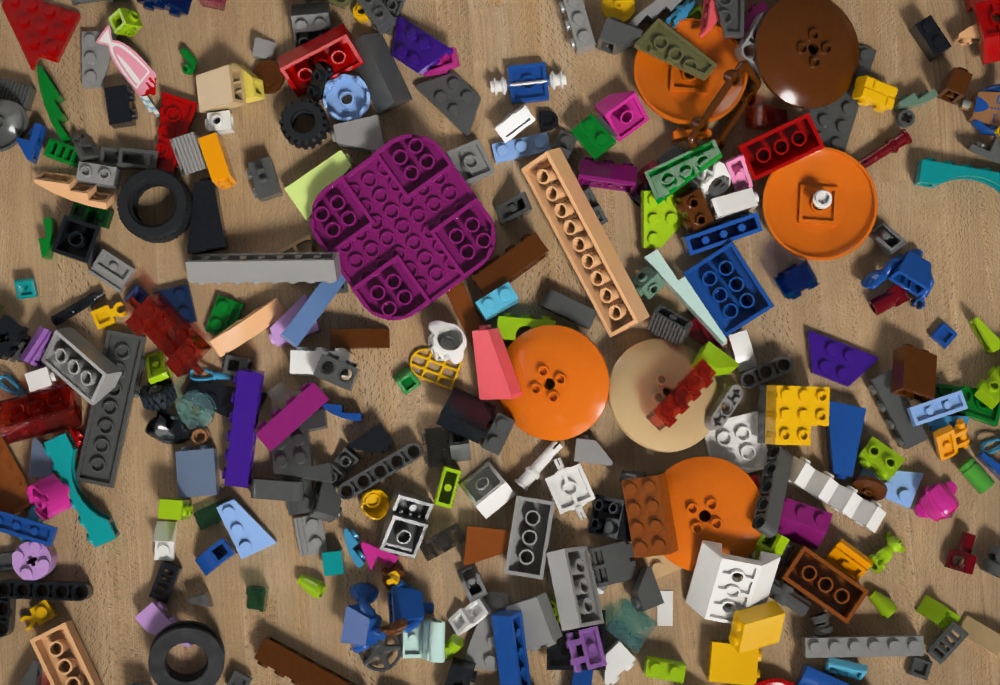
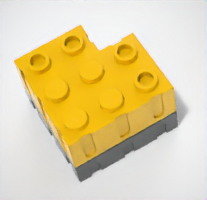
[757,385,830,446]

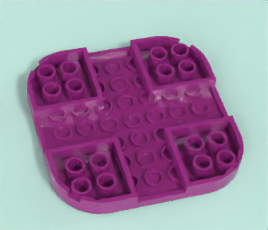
[310,134,496,320]

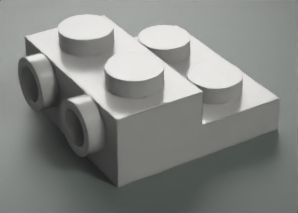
[446,139,495,186]

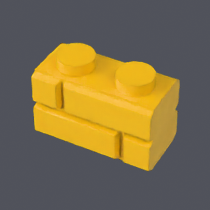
[851,75,898,113]

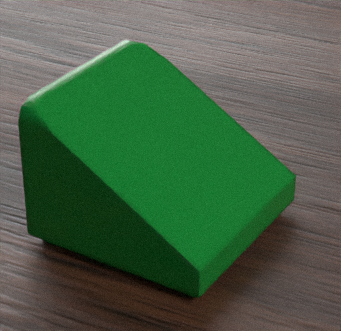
[392,366,421,395]

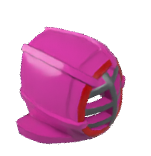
[914,481,959,522]

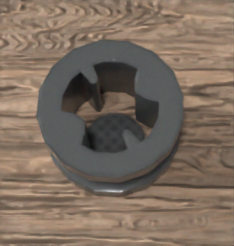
[896,109,915,128]

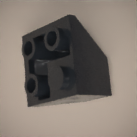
[588,494,631,542]

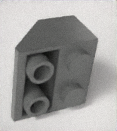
[291,2,332,48]
[597,17,643,55]

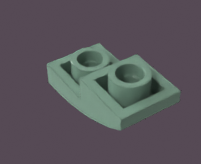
[894,89,938,110]

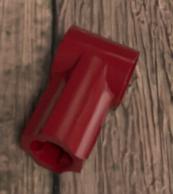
[869,285,910,316]

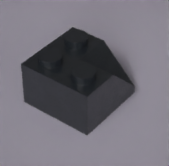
[51,215,101,266]

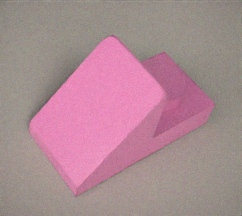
[724,154,753,192]

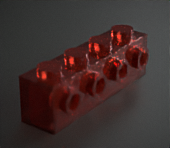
[646,359,716,431]

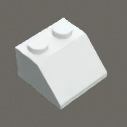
[459,461,516,519]

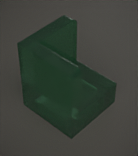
[246,585,269,612]

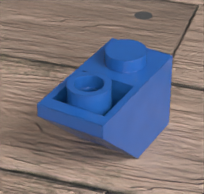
[195,537,238,576]

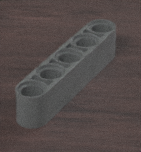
[338,443,423,500]
[752,445,793,538]

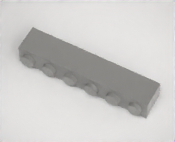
[801,633,924,658]

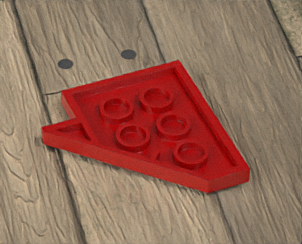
[1,0,81,70]

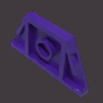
[391,16,454,75]
[807,330,879,387]

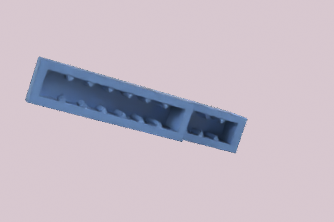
[280,274,346,348]

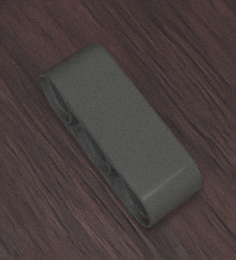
[540,288,597,330]
[738,356,793,390]
[251,478,304,502]

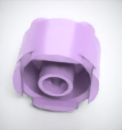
[12,541,58,580]

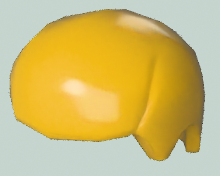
[360,489,390,520]

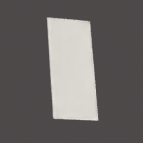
[657,591,673,626]

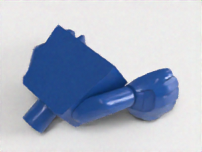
[860,249,934,309]
[340,582,386,653]

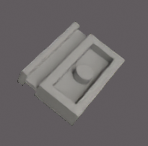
[88,249,136,293]
[293,516,329,557]

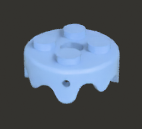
[323,74,371,122]

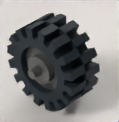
[139,379,177,411]

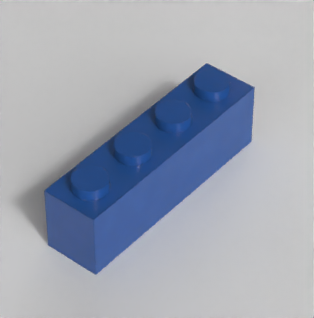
[680,211,763,256]
[491,609,531,685]

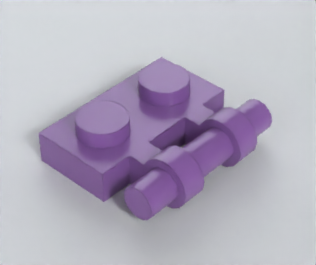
[565,626,607,673]

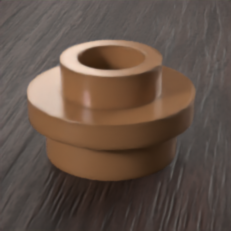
[191,427,210,446]

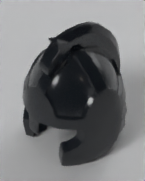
[145,408,191,445]

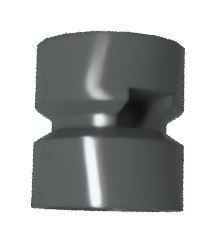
[981,544,1000,578]

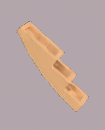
[34,171,115,210]
[209,298,286,357]

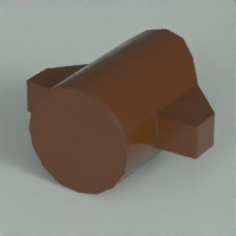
[381,564,406,590]

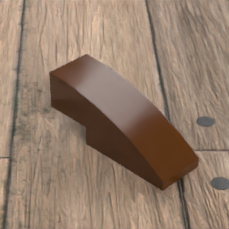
[330,329,390,350]

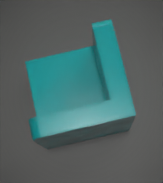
[322,549,346,576]

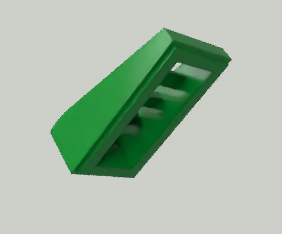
[43,138,86,168]

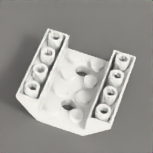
[686,540,781,624]

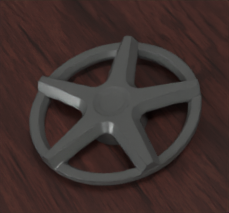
[359,635,402,672]

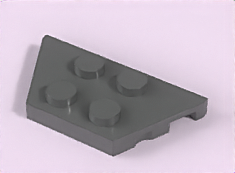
[415,72,481,138]

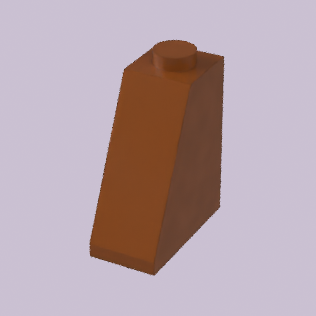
[463,525,511,565]

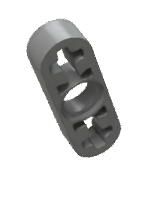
[704,385,743,430]

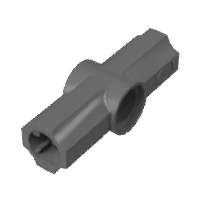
[769,578,811,617]

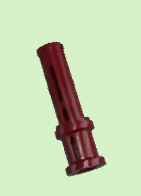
[857,129,912,169]

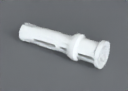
[514,441,563,492]

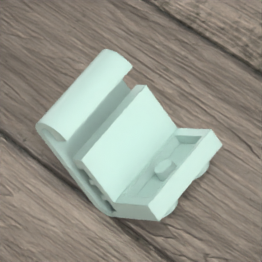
[401,618,445,663]

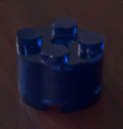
[773,259,818,300]

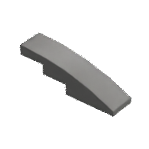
[629,0,685,27]

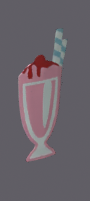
[96,25,160,117]

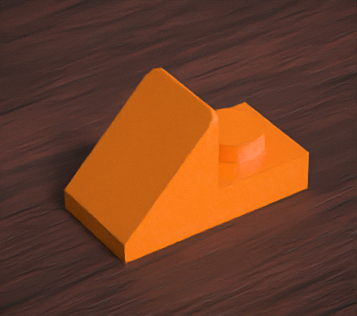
[671,125,712,142]

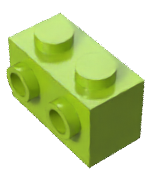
[974,365,1000,410]
[856,436,905,482]

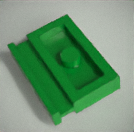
[570,113,616,160]
[205,295,245,335]

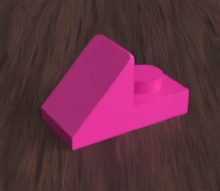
[423,47,460,77]
[361,541,399,571]

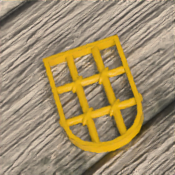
[410,348,462,390]

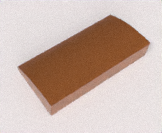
[0,435,34,515]

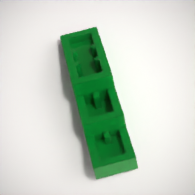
[37,65,72,143]

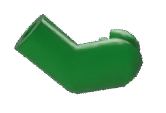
[179,47,197,75]

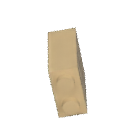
[195,64,246,114]

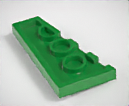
[644,139,723,204]
[929,384,1000,427]

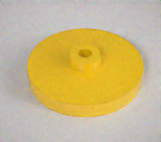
[601,0,635,23]

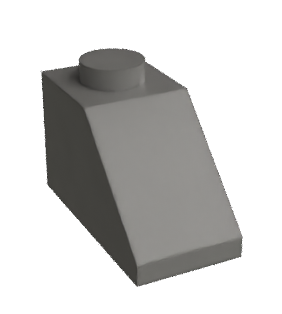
[573,435,613,466]

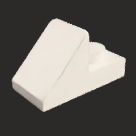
[152,521,177,561]

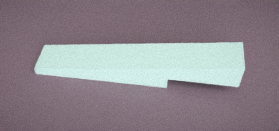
[644,249,727,346]

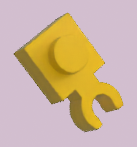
[90,302,128,330]
[20,600,58,631]

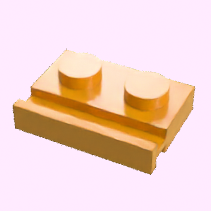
[824,538,874,582]

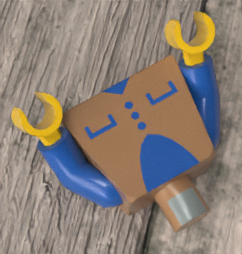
[959,84,1000,137]

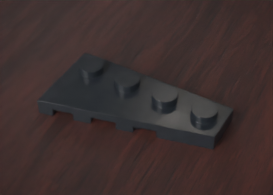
[182,380,269,418]

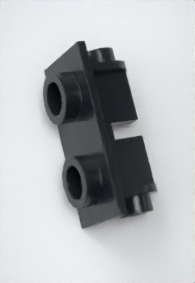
[306,62,334,103]

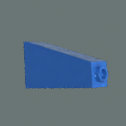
[825,401,866,480]

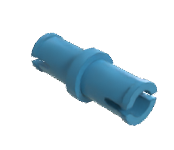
[666,0,696,28]

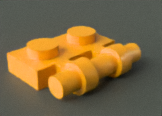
[933,419,970,462]

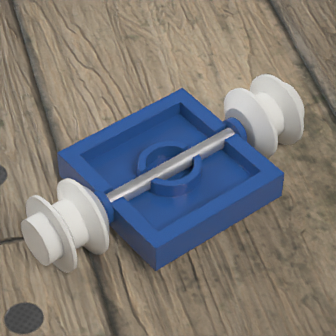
[490,62,567,105]

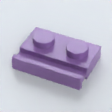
[19,325,54,369]

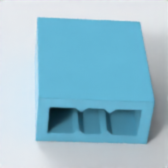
[475,282,519,323]

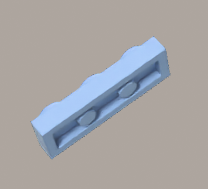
[491,132,551,164]
[906,390,968,427]

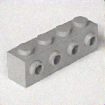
[559,0,596,55]

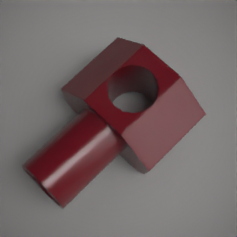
[944,532,977,575]

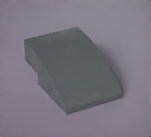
[379,489,434,559]

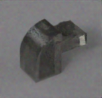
[420,523,466,562]

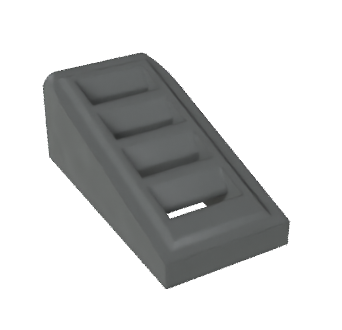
[926,620,969,664]

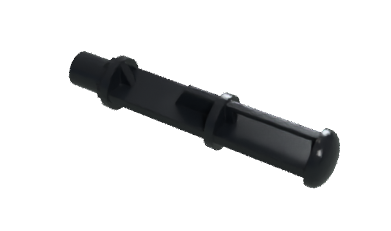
[51,289,106,326]

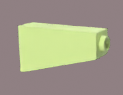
[284,150,353,222]

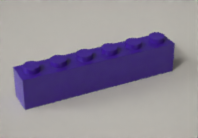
[222,368,265,488]

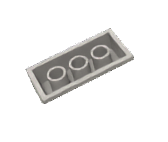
[41,327,123,405]
[504,496,555,580]
[547,546,604,631]

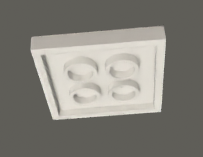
[704,411,768,473]

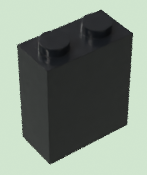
[436,387,496,444]

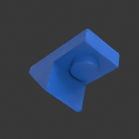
[15,123,48,164]

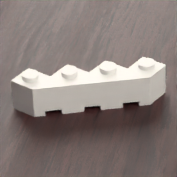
[788,456,886,533]

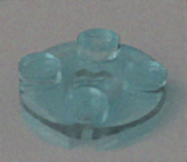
[176,390,216,429]

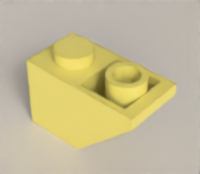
[231,63,265,104]

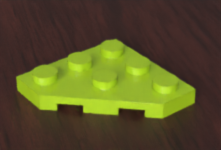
[641,188,689,248]

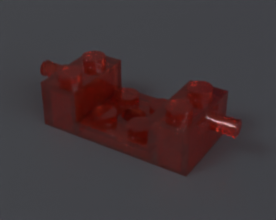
[125,293,212,377]

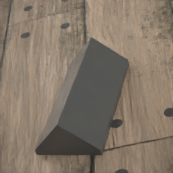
[355,32,413,115]

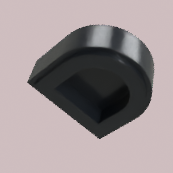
[539,111,558,132]

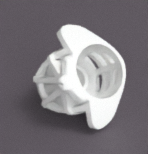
[689,160,731,202]
[428,320,467,364]

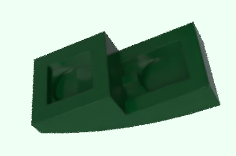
[69,202,114,229]

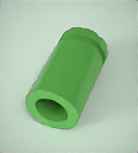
[957,457,995,494]

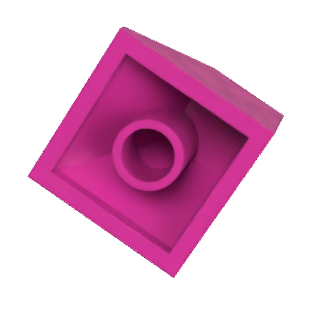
[594,91,649,142]

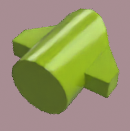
[445,634,464,661]

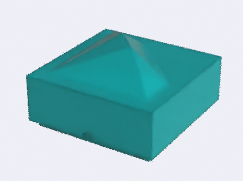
[14,277,38,299]

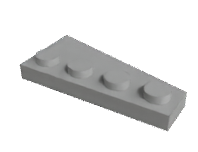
[463,591,509,672]

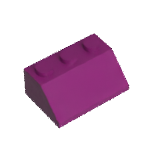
[577,157,637,193]
[777,497,833,550]

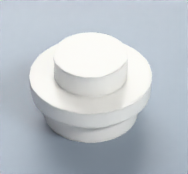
[812,190,832,209]

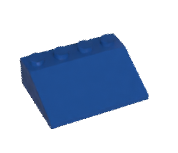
[683,241,775,337]

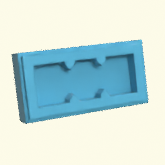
[823,658,867,681]

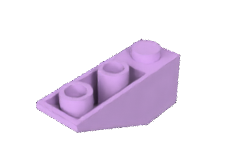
[135,600,194,648]

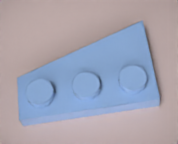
[858,468,924,509]
[216,498,277,559]

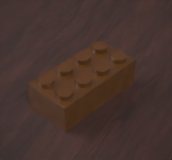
[472,232,549,296]

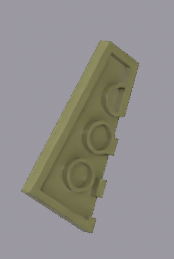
[633,18,718,81]

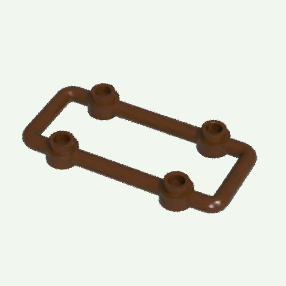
[687,60,761,152]

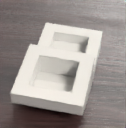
[727,330,757,373]
[448,597,492,636]

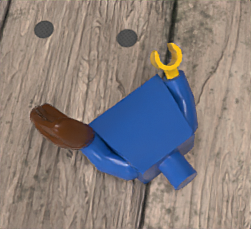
[379,571,434,636]

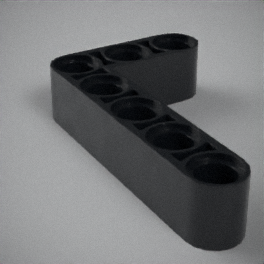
[0,579,94,637]

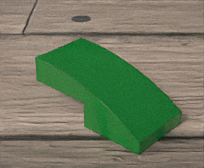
[39,217,57,260]

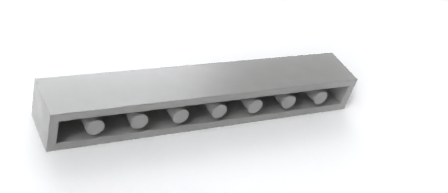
[185,252,342,285]

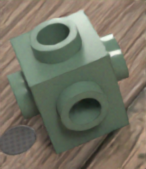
[631,265,666,300]

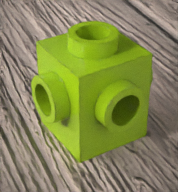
[108,8,143,37]

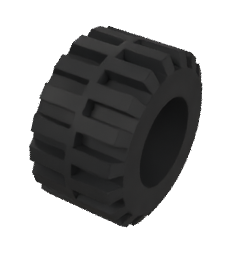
[279,98,330,150]

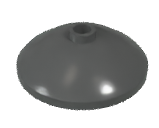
[0,99,28,152]

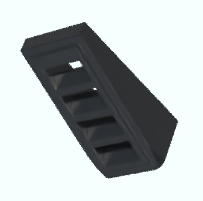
[149,561,182,604]

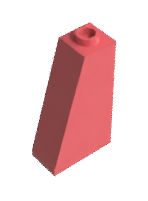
[472,325,522,400]

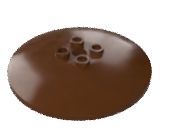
[754,0,859,109]

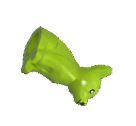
[868,531,906,573]

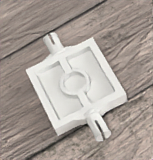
[545,457,596,520]

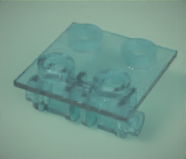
[606,599,657,653]

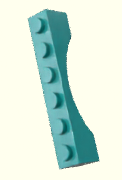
[914,157,1000,193]
[44,431,120,548]

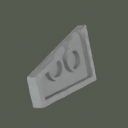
[81,31,120,89]

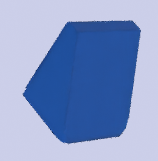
[124,284,153,312]

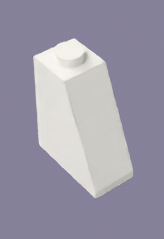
[708,188,759,223]

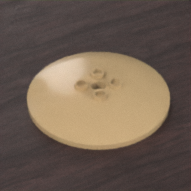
[608,339,719,452]

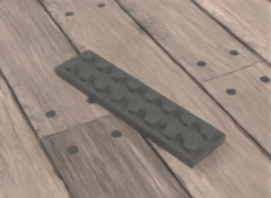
[76,330,147,488]

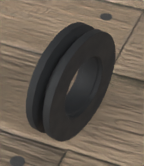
[148,620,225,685]

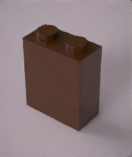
[890,344,937,403]

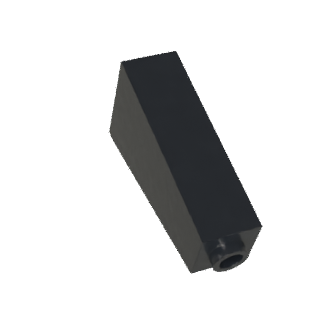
[187,178,229,255]

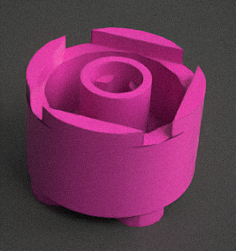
[27,473,72,520]

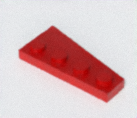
[156,91,199,174]

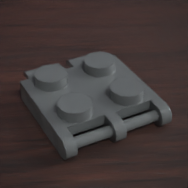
[588,541,639,588]

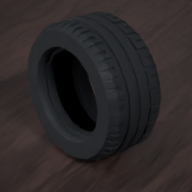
[117,168,193,243]

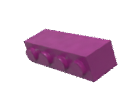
[255,380,329,451]

